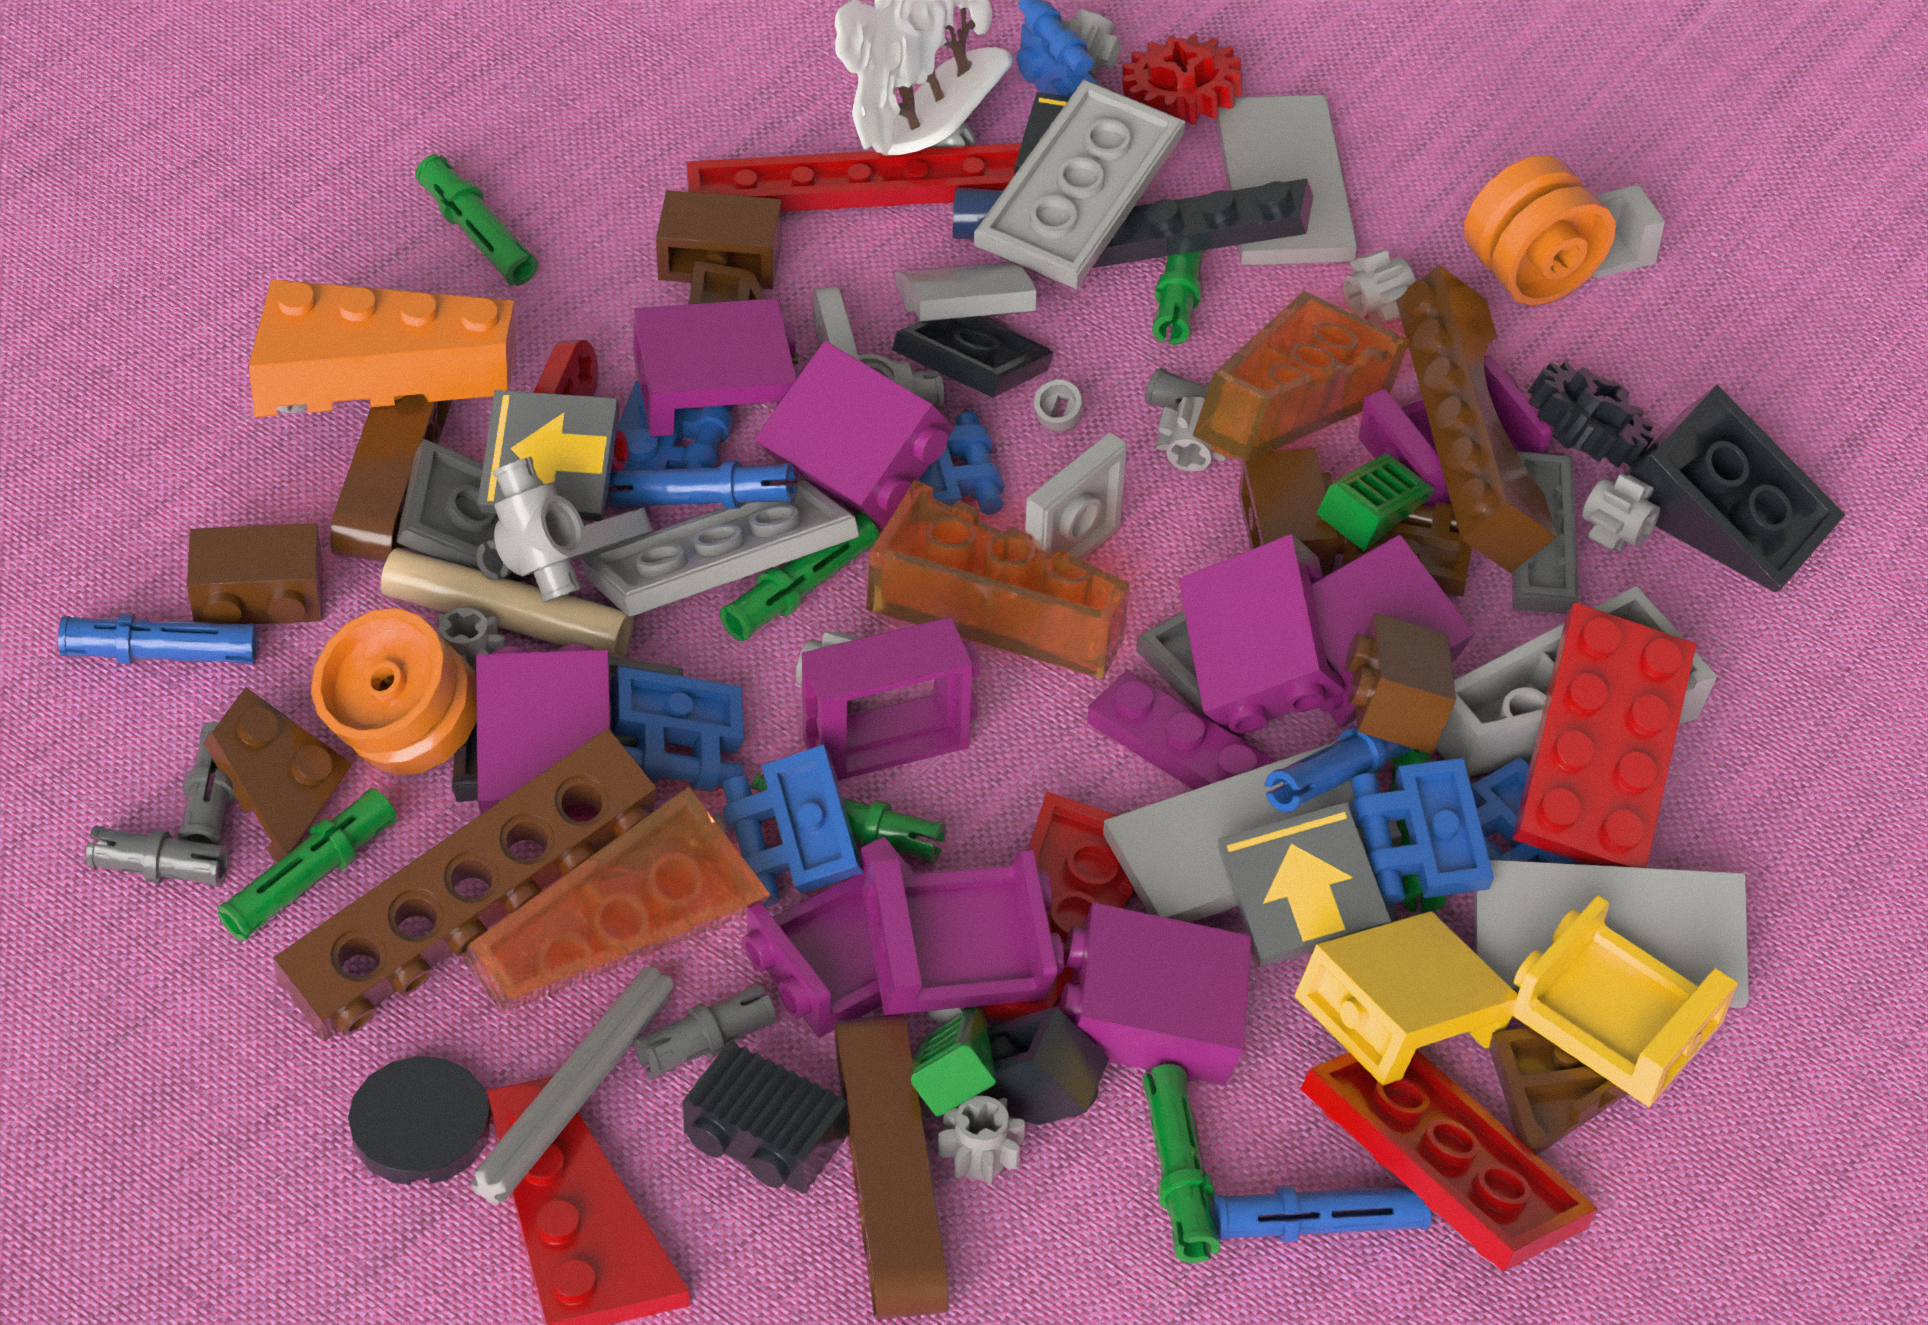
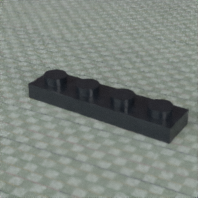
[1092,178,1314,268]

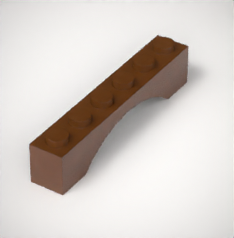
[1396,265,1557,573]

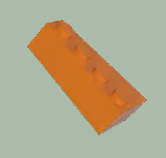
[249,279,516,417]

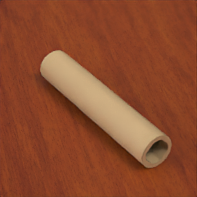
[381,547,634,658]

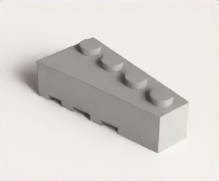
[1435,585,1717,777]

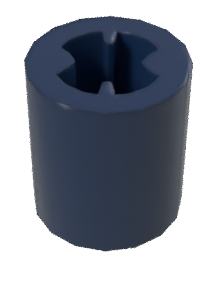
[952,187,1004,240]

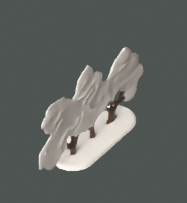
[834,0,1014,156]

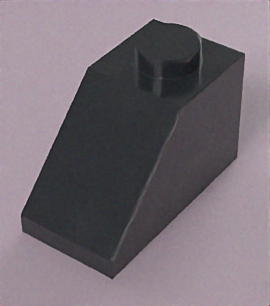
[977,1006,1109,1125]

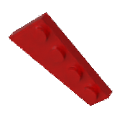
[980,791,1136,1022]
[487,1076,690,1325]

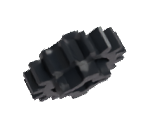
[1528,362,1655,467]

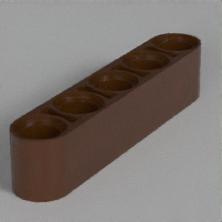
[330,394,452,562]
[834,1014,949,1320]

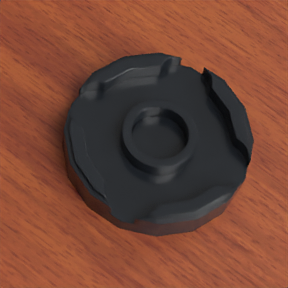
[348,1056,490,1185]

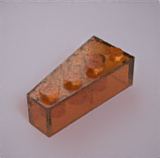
[1192,291,1410,462]
[866,479,1130,679]
[462,787,771,1014]

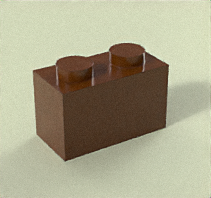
[656,190,782,290]
[1238,448,1345,578]
[187,523,323,624]
[1345,612,1456,754]

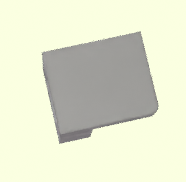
[1592,184,1665,278]

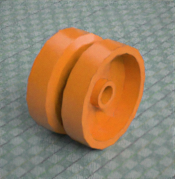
[1464,154,1616,306]
[311,608,477,776]

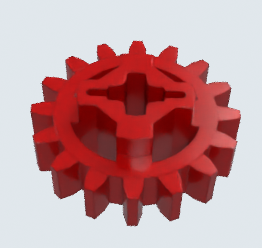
[1122,34,1243,125]

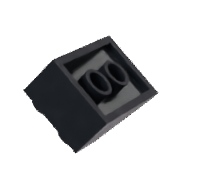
[1624,385,1845,593]

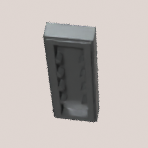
[1511,451,1579,614]

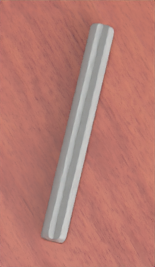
[471,966,674,1204]

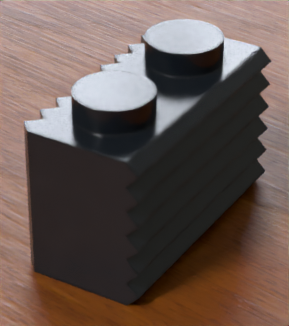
[683,1041,848,1194]

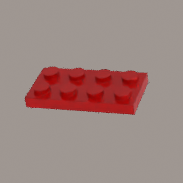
[1512,602,1697,868]
[1300,1049,1598,1272]

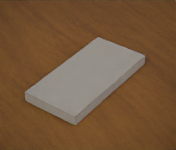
[974,79,1185,289]
[1215,95,1357,266]
[582,480,859,617]
[1103,741,1402,923]
[1474,860,1749,1008]

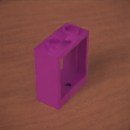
[802,617,980,780]

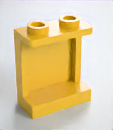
[1512,895,1738,1108]
[1294,911,1518,1086]

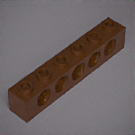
[273,727,657,1042]

